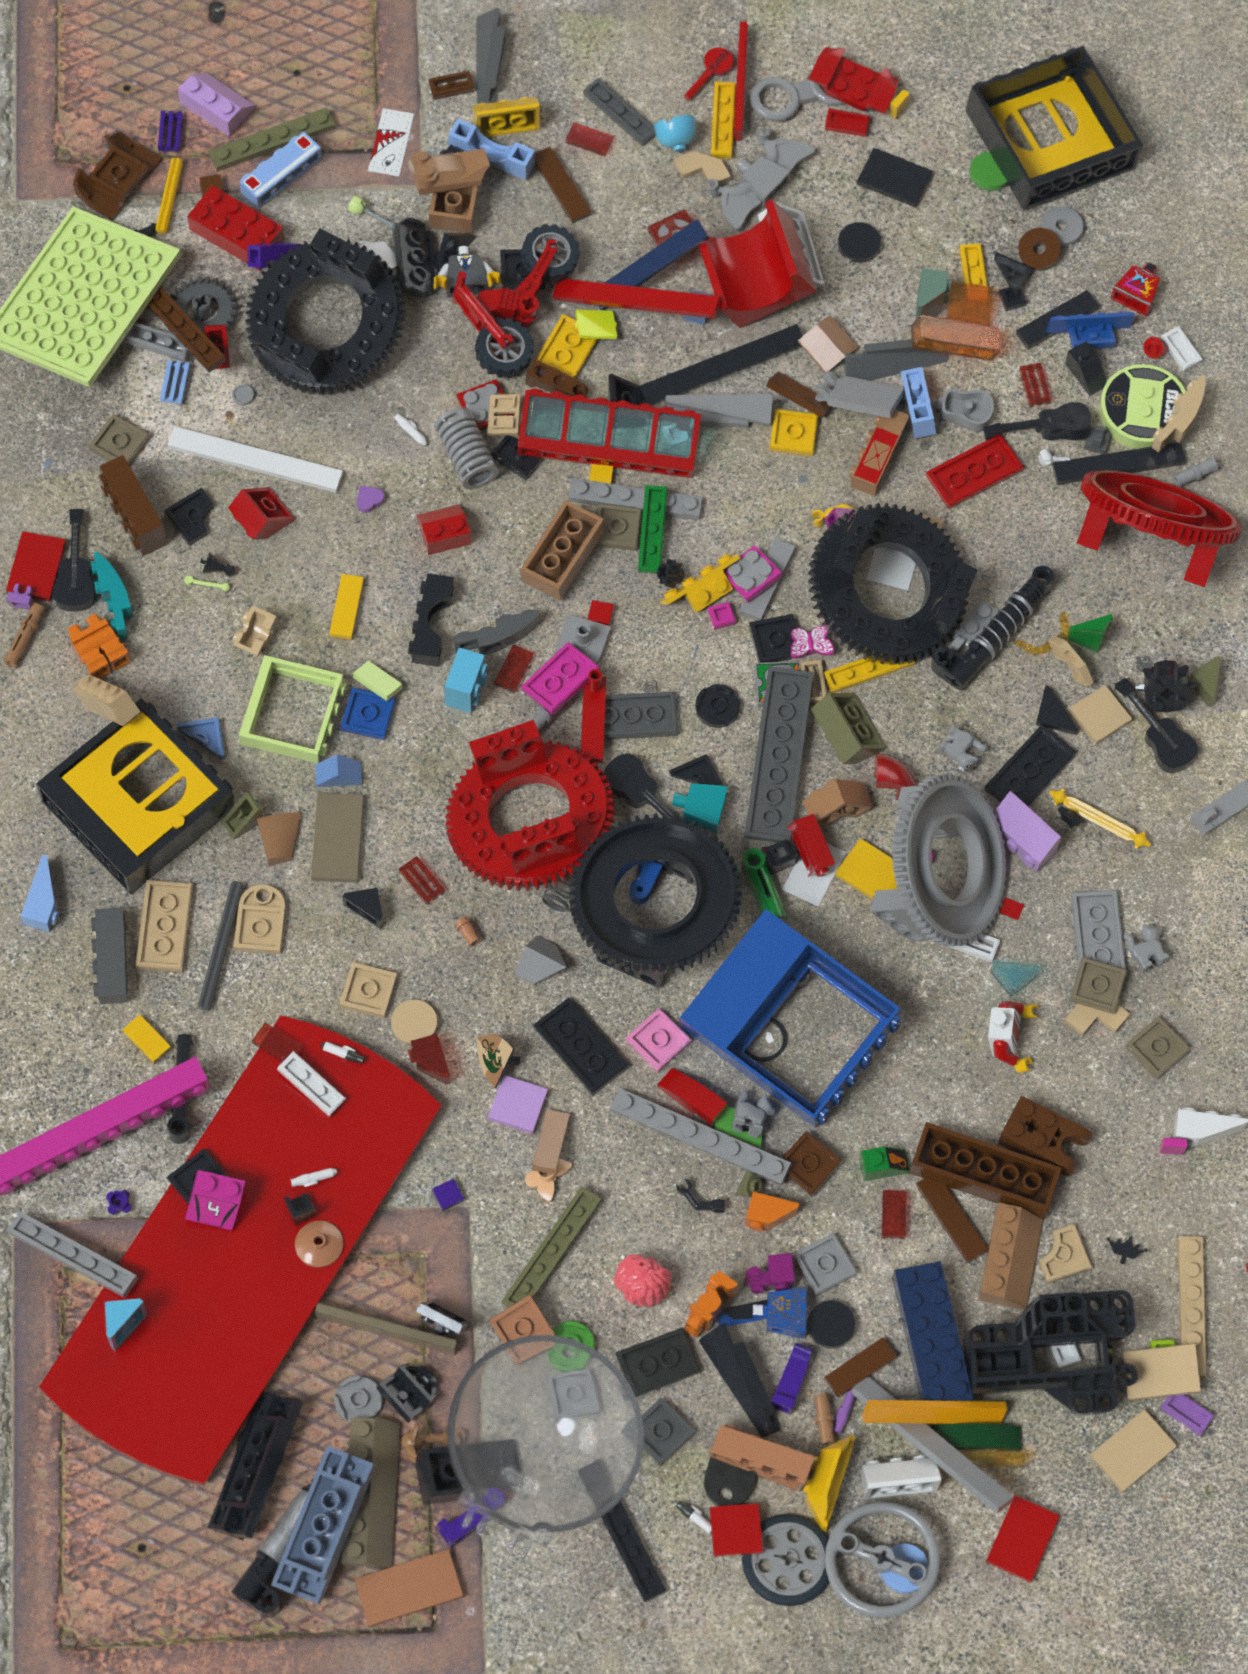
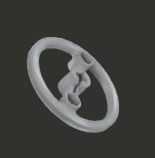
[825,1502,940,1618]

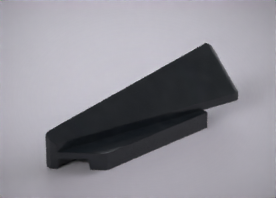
[699,1323,780,1437]

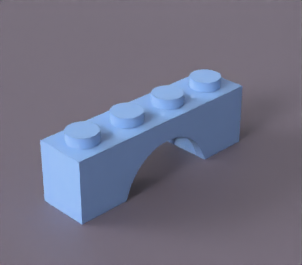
[448,118,535,180]

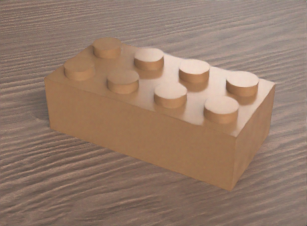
[520,500,605,601]

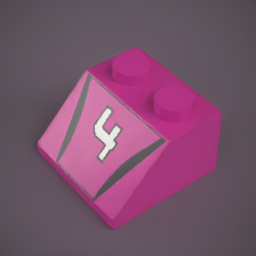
[185,1170,245,1231]

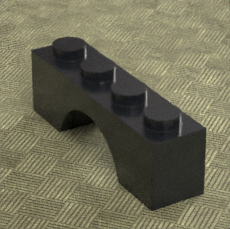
[408,573,454,667]

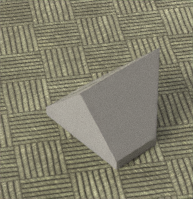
[514,936,566,985]

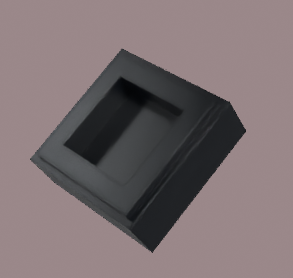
[998,287,1026,312]

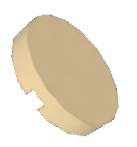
[391,1000,437,1046]

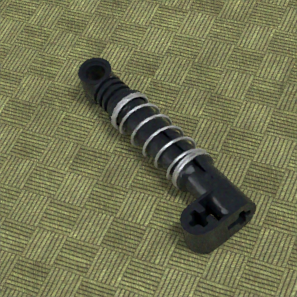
[931,565,1054,690]

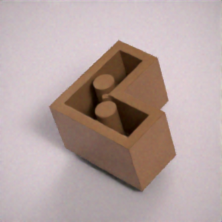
[803,778,873,827]

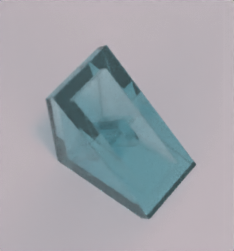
[990,960,1039,997]

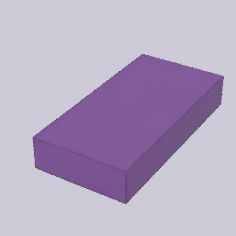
[1160,1395,1214,1436]

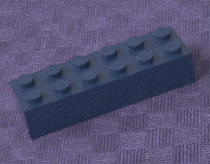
[892,1261,974,1401]

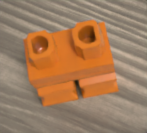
[68,613,131,679]
[685,1270,739,1338]

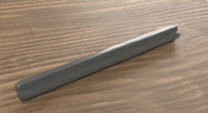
[198,881,243,1011]

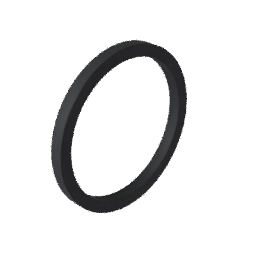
[745,1018,786,1062]

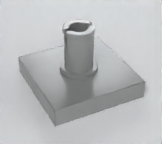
[554,614,611,665]

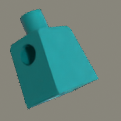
[672,783,728,834]

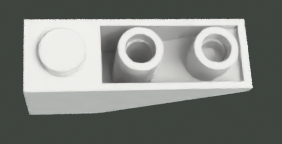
[1173,1108,1248,1146]

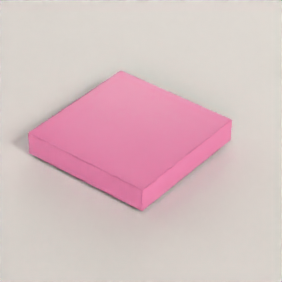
[625,1008,692,1072]

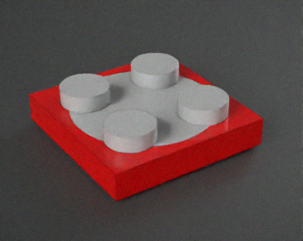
[456,379,514,431]

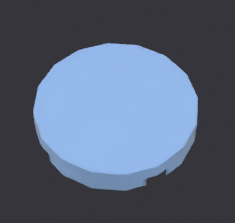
[881,1544,929,1594]

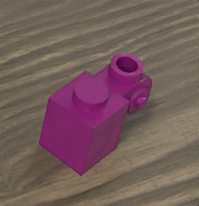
[745,1253,795,1294]

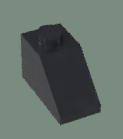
[1065,341,1107,396]

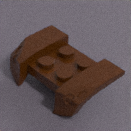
[73,130,162,221]

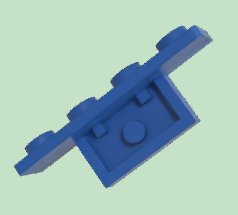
[1046,311,1135,349]

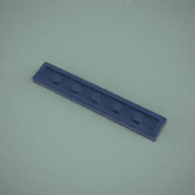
[598,219,710,310]

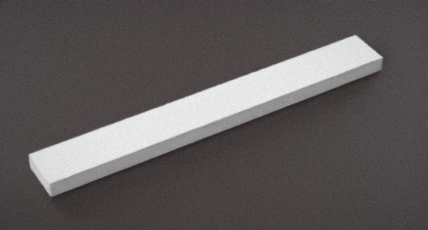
[168,426,343,493]

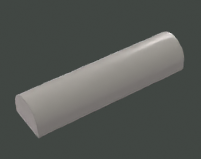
[122,322,191,362]

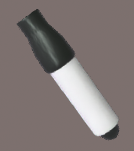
[320,1042,365,1064]
[675,1501,711,1534]

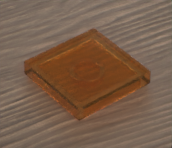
[945,282,993,331]

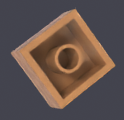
[429,185,478,233]

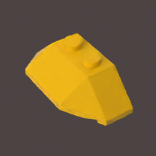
[803,1435,856,1533]

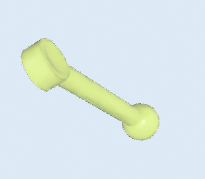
[184,576,230,591]

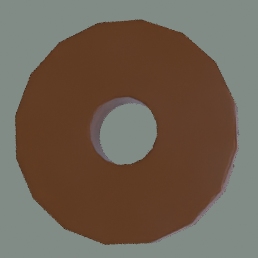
[1018,228,1061,271]

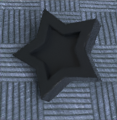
[1058,806,1081,829]

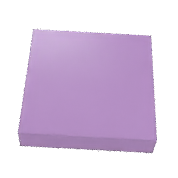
[488,1075,548,1134]

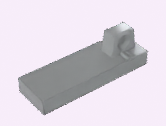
[1190,780,1248,836]

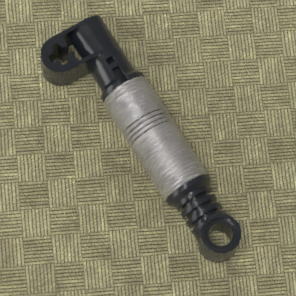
[231,1476,315,1618]

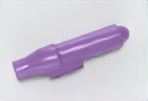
[834,1389,855,1434]

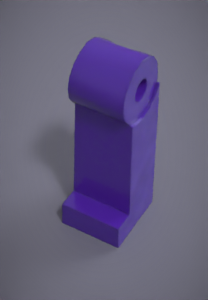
[248,242,304,268]
[771,1343,813,1415]
[436,1490,503,1548]

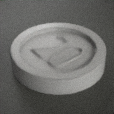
[232,384,254,406]

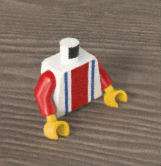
[988,1000,1039,1073]

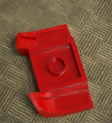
[808,47,899,114]

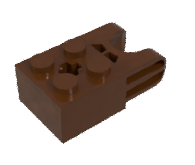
[997,1096,1092,1177]

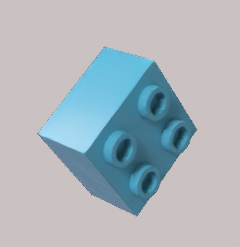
[444,648,488,713]

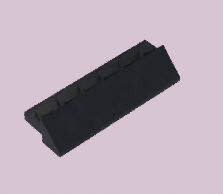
[207,1392,303,1541]

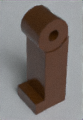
[525,359,589,396]

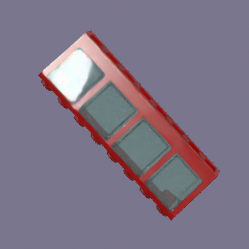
[517,388,701,478]

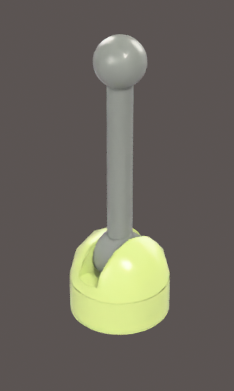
[348,195,397,230]

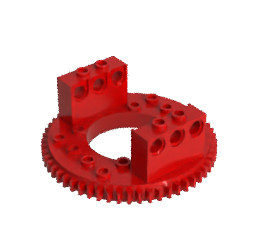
[1077,470,1242,587]
[445,720,615,891]

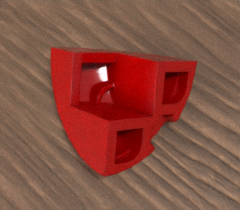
[874,753,917,800]

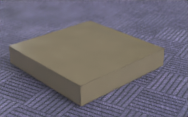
[88,414,150,466]
[596,504,642,551]
[1069,957,1127,1014]
[1125,1016,1191,1080]

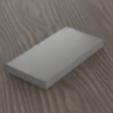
[1070,891,1127,979]

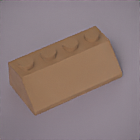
[978,1202,1042,1310]

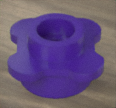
[106,1190,131,1215]

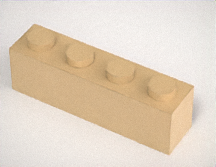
[73,675,140,726]

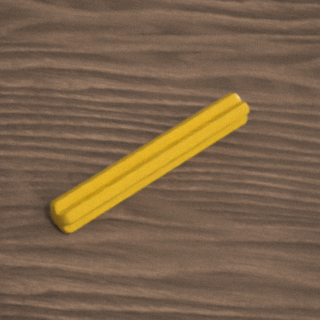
[155,157,183,234]

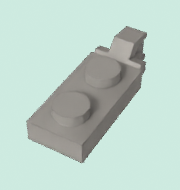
[950,599,998,654]

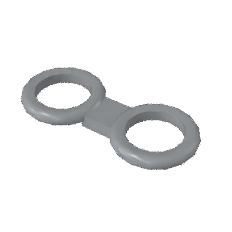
[750,77,845,121]

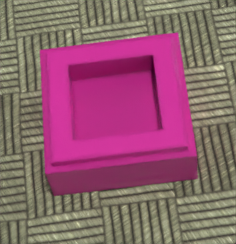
[707,602,736,630]
[1160,1138,1187,1155]

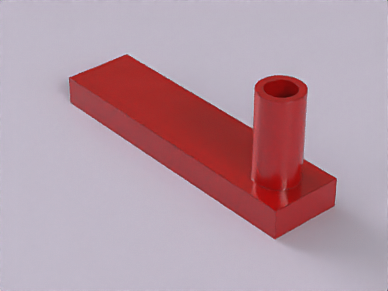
[580,669,606,763]

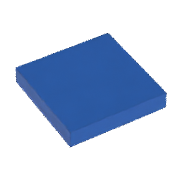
[340,687,396,741]

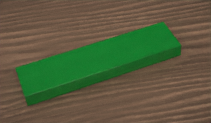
[638,485,667,574]

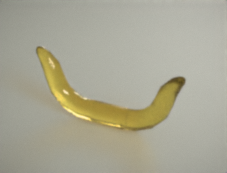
[1013,611,1069,655]

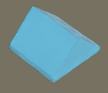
[105,1299,147,1351]

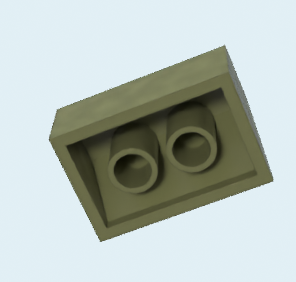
[811,693,887,764]

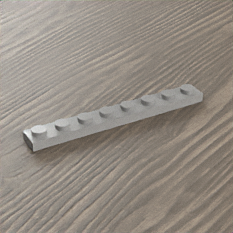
[610,1088,791,1186]

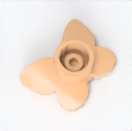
[525,1159,572,1202]

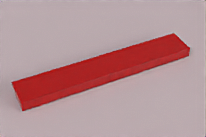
[733,21,748,141]

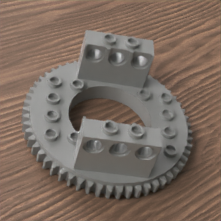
[870,774,1008,947]

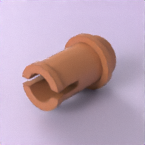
[455,916,482,947]

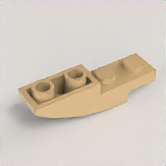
[1152,374,1206,453]

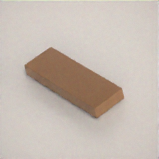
[532,1109,570,1175]

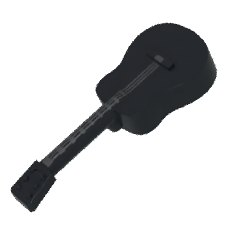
[53,509,96,612]
[1114,678,1198,774]

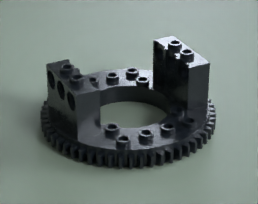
[245,228,406,395]
[808,503,978,665]
[569,813,742,988]

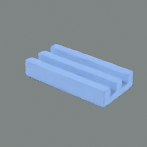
[160,360,190,404]

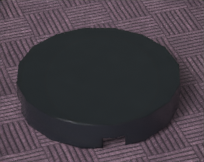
[838,222,881,263]
[695,684,740,728]
[807,1300,855,1349]

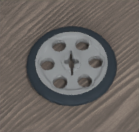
[742,1514,829,1606]

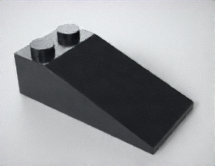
[415,1439,523,1505]

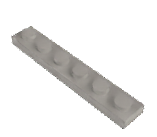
[568,478,702,520]
[7,1211,138,1298]

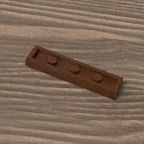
[535,146,591,224]
[916,1178,988,1263]

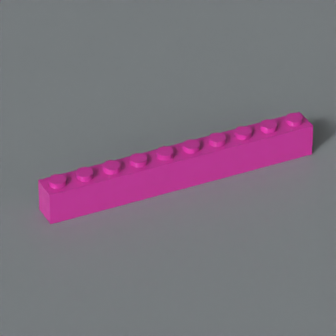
[0,1056,212,1195]

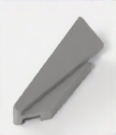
[665,394,773,428]

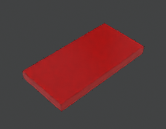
[926,435,1024,509]

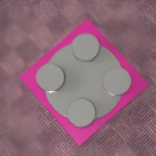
[723,545,783,603]

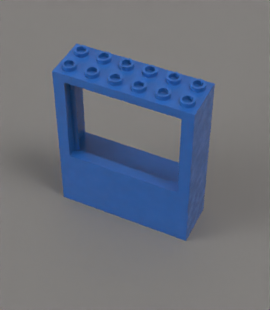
[680,909,902,1128]

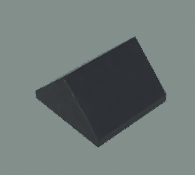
[608,373,645,429]

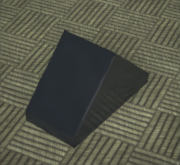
[342,888,383,929]

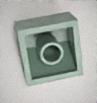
[914,268,951,328]

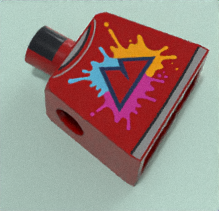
[1110,262,1160,317]

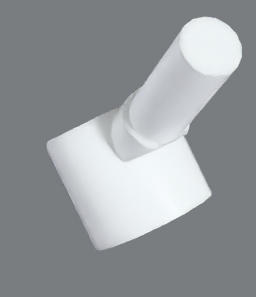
[1038,449,1070,466]

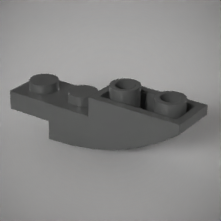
[453,609,540,655]

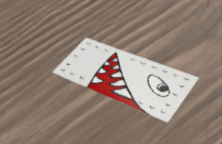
[368,108,414,176]

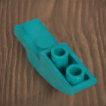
[91,552,133,640]

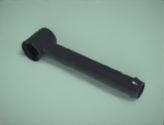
[167,1034,194,1144]

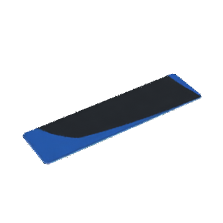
[717,1300,767,1327]

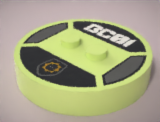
[1099,364,1186,449]

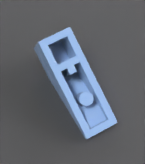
[901,367,936,438]
[20,854,59,932]

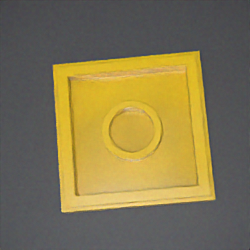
[769,409,818,456]

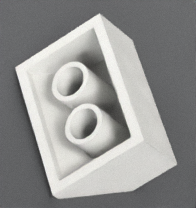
[860,1455,941,1500]

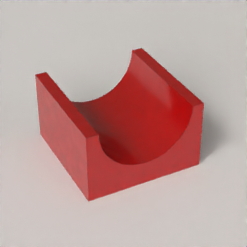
[699,199,816,328]

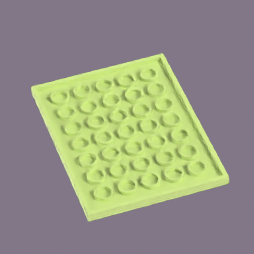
[0,207,182,387]

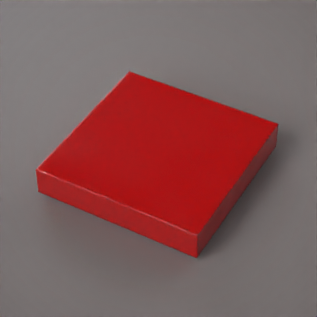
[709,1503,763,1557]

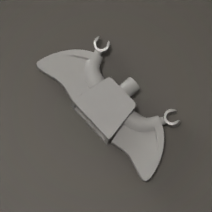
[706,127,815,231]

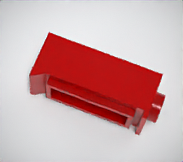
[787,814,835,877]

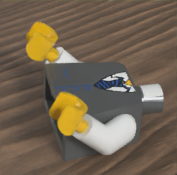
[434,246,501,297]

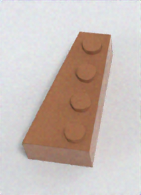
[708,1424,815,1492]

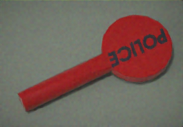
[684,47,733,101]

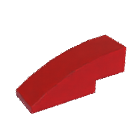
[657,1068,727,1126]

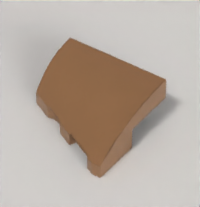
[256,812,301,866]

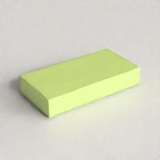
[353,660,402,701]

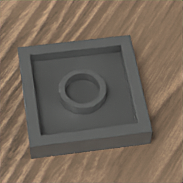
[626,1397,695,1466]

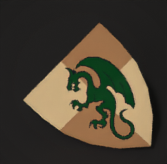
[477,1034,520,1088]

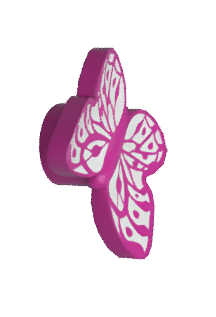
[791,626,834,659]

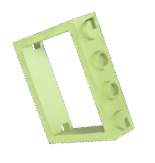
[239,655,346,763]

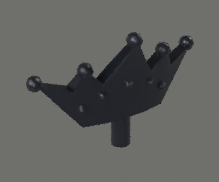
[1106,1236,1148,1264]

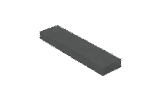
[583,78,656,147]

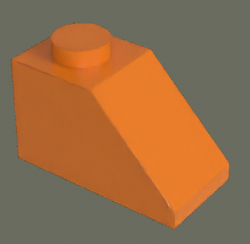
[745,1192,799,1232]

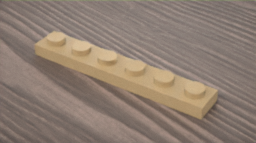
[1178,1236,1206,1378]

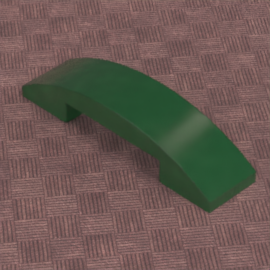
[929,1423,1021,1452]

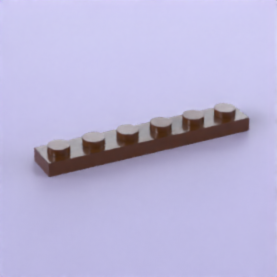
[147,286,227,373]

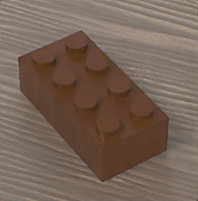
[98,455,167,556]

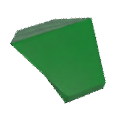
[1067,614,1113,653]

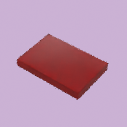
[6,531,66,601]
[985,1495,1060,1583]

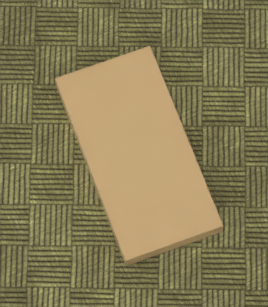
[136,880,193,972]

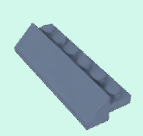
[271,1445,376,1605]

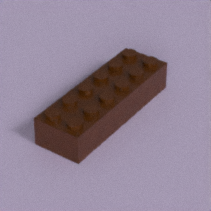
[909,1122,1061,1219]

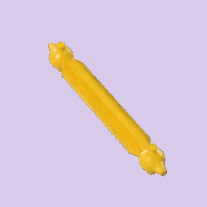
[1049,788,1151,849]

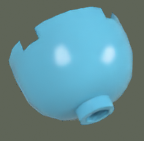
[654,115,697,152]

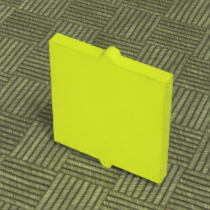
[575,310,617,339]

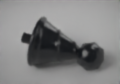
[200,552,235,577]

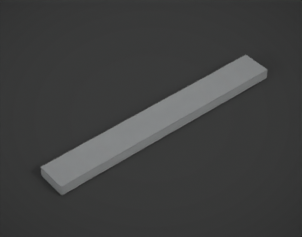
[851,1377,1014,1514]

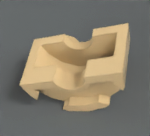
[232,605,277,656]

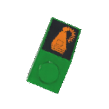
[859,1146,910,1181]

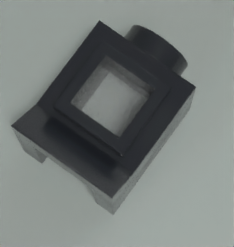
[761,839,798,875]

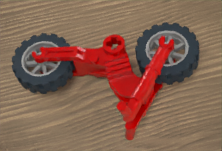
[452,224,580,378]

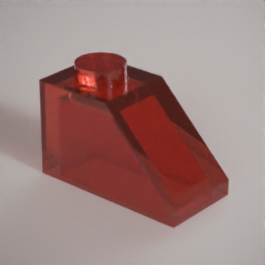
[407,1034,451,1085]

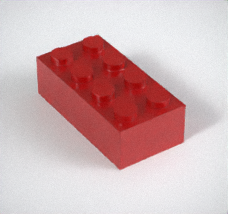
[187,185,284,271]

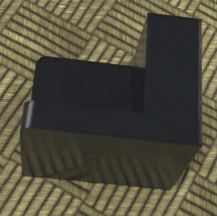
[284,1193,317,1226]

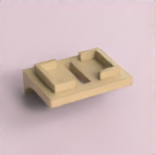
[488,394,522,439]

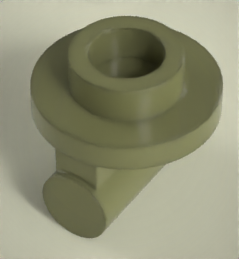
[736,1172,762,1197]

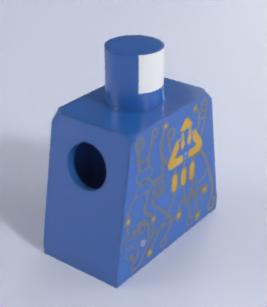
[752,1288,807,1339]

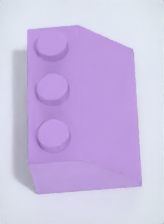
[178,72,256,137]
[993,791,1061,872]

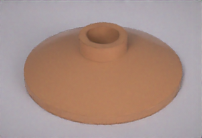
[295,1221,343,1268]

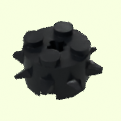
[1135,660,1198,713]

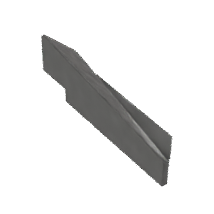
[476,8,506,105]
[843,337,948,381]

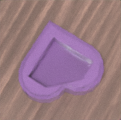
[357,486,384,513]

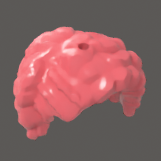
[613,1254,671,1307]

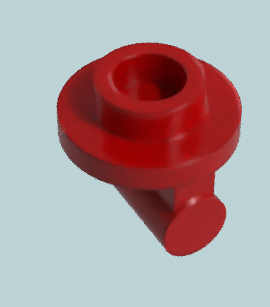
[1143,336,1169,359]

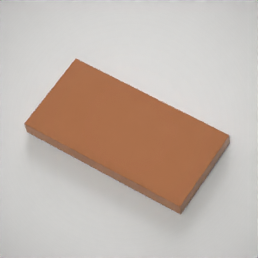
[354,1549,463,1627]

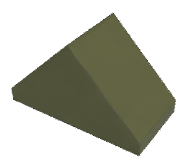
[1189,657,1221,707]
[221,792,263,839]

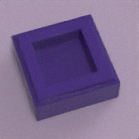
[432,1179,464,1211]

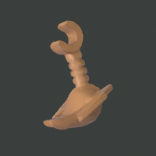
[401,1422,460,1463]

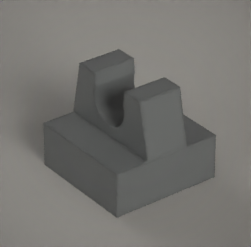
[1083,425,1111,454]

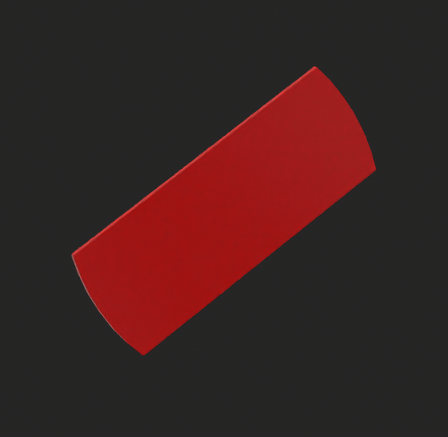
[39,1015,442,1486]

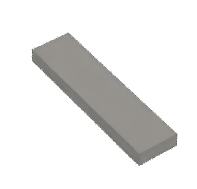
[740,538,795,621]

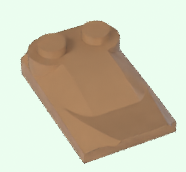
[408,148,490,195]

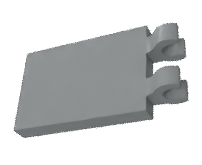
[815,371,904,418]

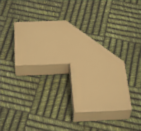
[674,151,731,187]
[1049,636,1094,687]
[1064,1004,1130,1036]

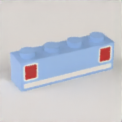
[240,132,322,209]

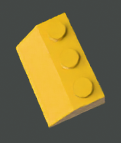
[472,97,540,137]

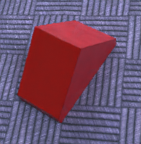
[204,324,230,369]

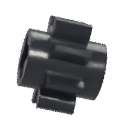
[657,559,685,588]

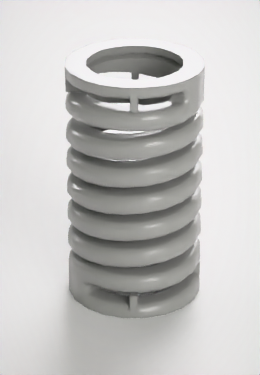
[434,408,499,489]

